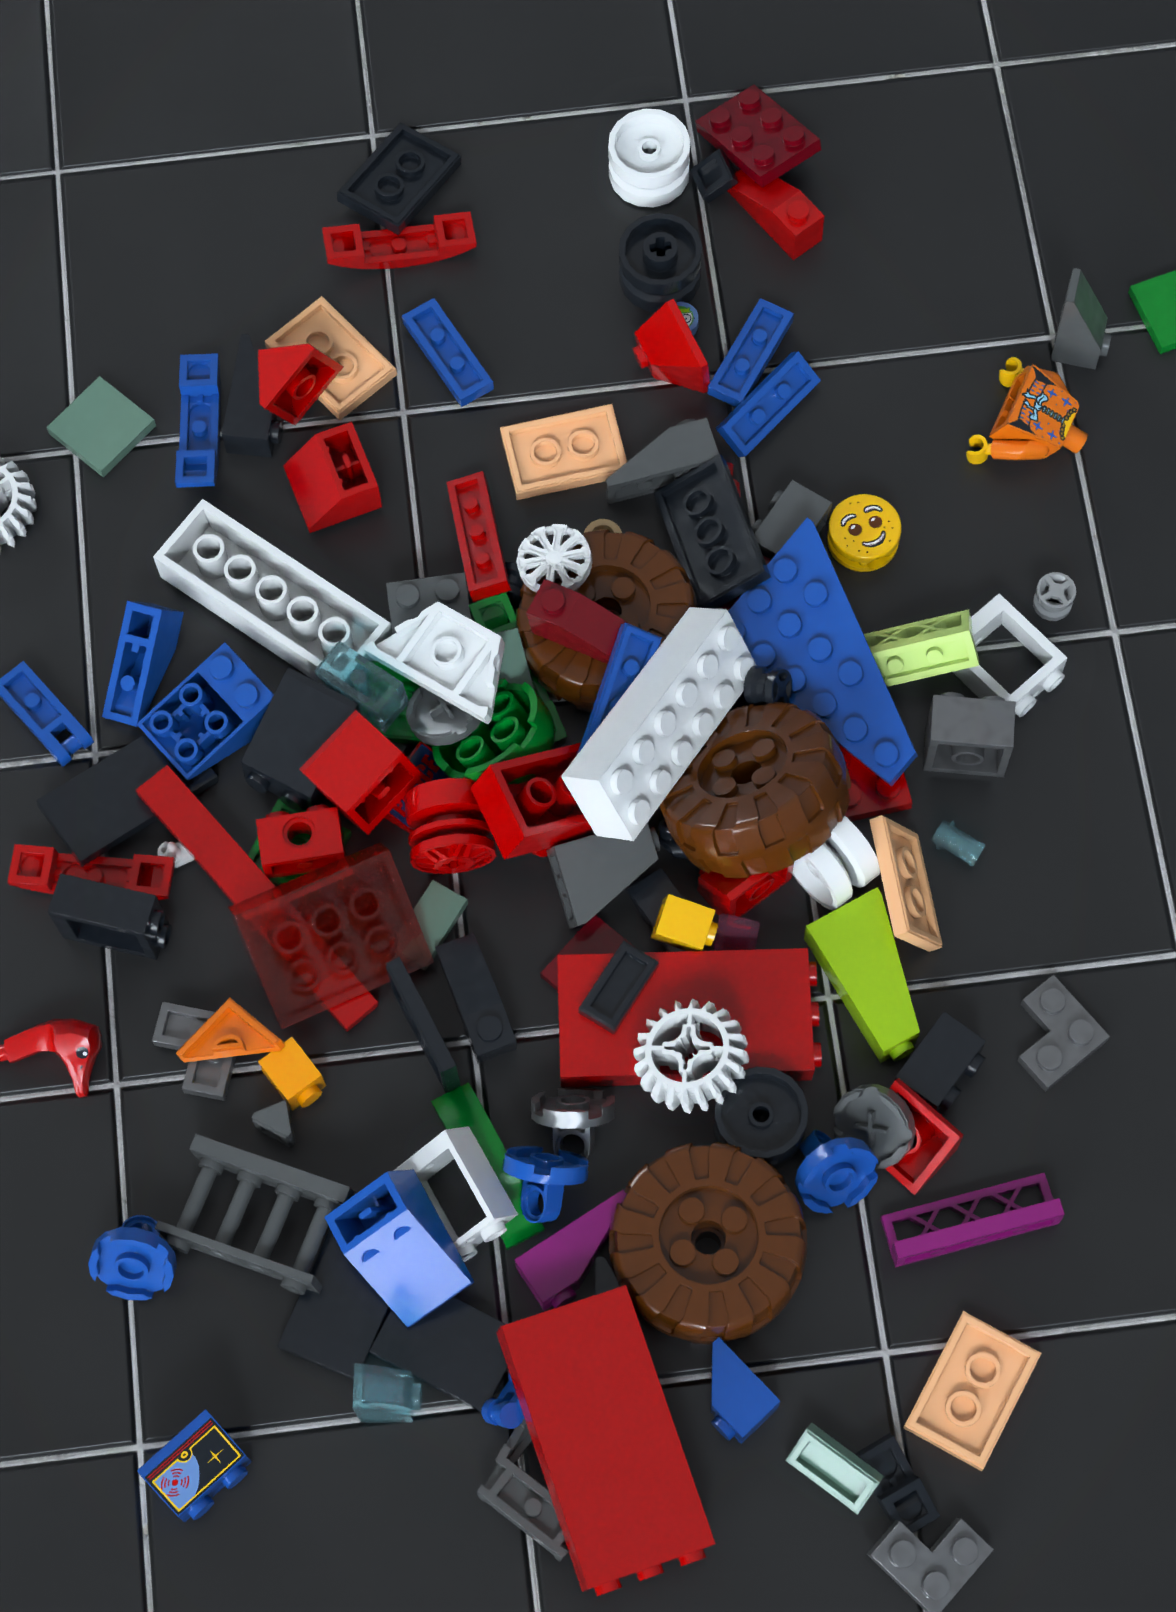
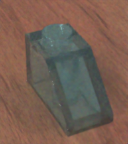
[314,641,409,733]
[353,1364,422,1423]

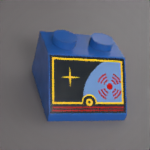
[137,1409,252,1522]

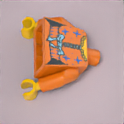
[966,357,1088,464]

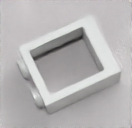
[953,593,1067,717]
[393,1126,518,1262]

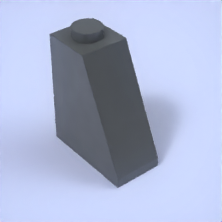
[546,822,660,929]

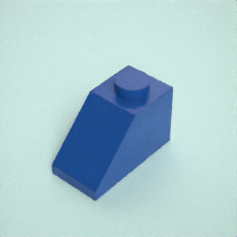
[711,1337,780,1444]

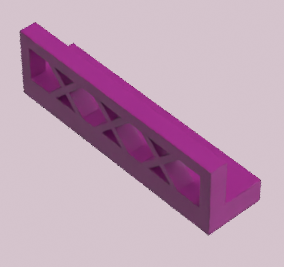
[880,1172,1065,1267]

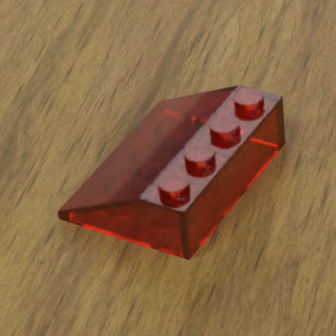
[228,842,434,1029]

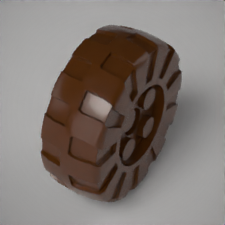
[516,529,698,713]
[660,702,851,878]
[609,1142,807,1344]

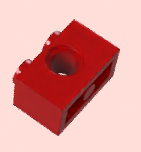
[256,805,347,879]

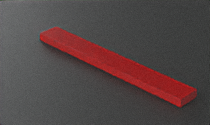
[136,765,379,1032]

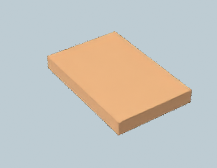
[265,296,397,420]
[500,404,627,500]
[869,815,943,952]
[903,1311,1042,1471]

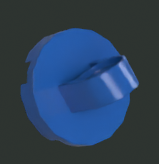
[795,1129,879,1214]
[502,1146,589,1223]
[88,1215,177,1300]

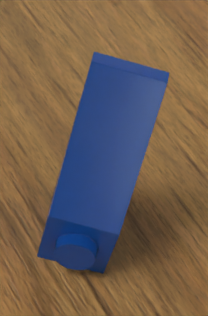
[102,601,184,727]

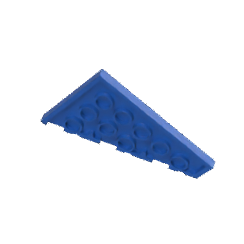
[729,517,918,787]

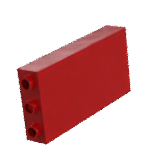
[557,948,822,1087]
[496,1285,716,1596]

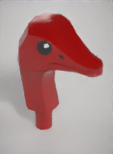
[0,1019,102,1098]

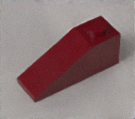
[526,579,632,664]

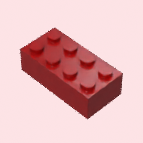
[470,742,595,860]

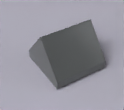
[251,1100,296,1148]

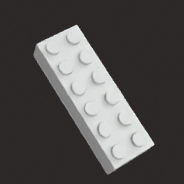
[153,499,392,698]
[561,607,757,841]

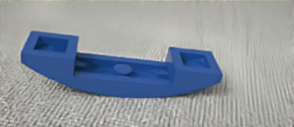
[175,353,221,488]

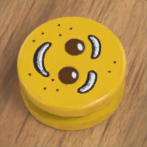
[827,494,902,572]

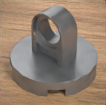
[531,1087,615,1159]

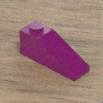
[514,1190,626,1311]

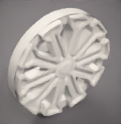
[516,524,592,593]

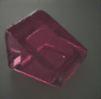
[713,913,760,951]

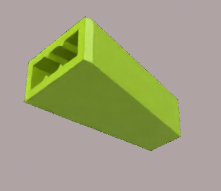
[804,887,920,1063]

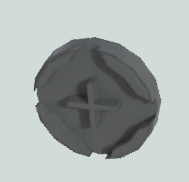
[406,687,481,746]
[833,1084,916,1169]

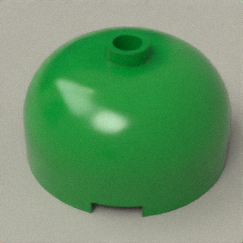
[432,678,555,784]

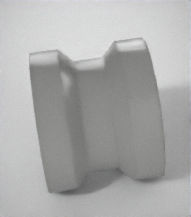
[1033,572,1076,621]

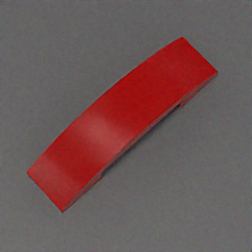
[322,211,477,269]
[7,844,176,900]

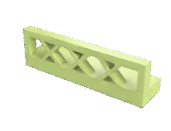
[864,609,979,687]

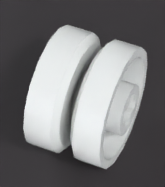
[608,109,690,208]
[792,816,880,911]

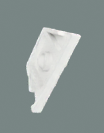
[363,601,505,724]

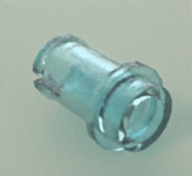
[931,820,986,867]

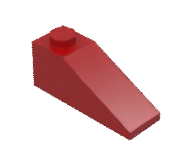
[727,169,825,261]

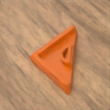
[176,997,285,1063]

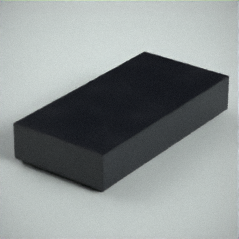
[578,941,659,1034]

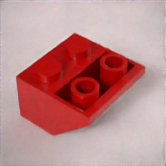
[283,421,382,533]
[299,710,424,835]

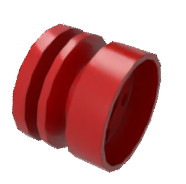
[404,778,497,874]

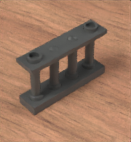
[155,1134,355,1295]

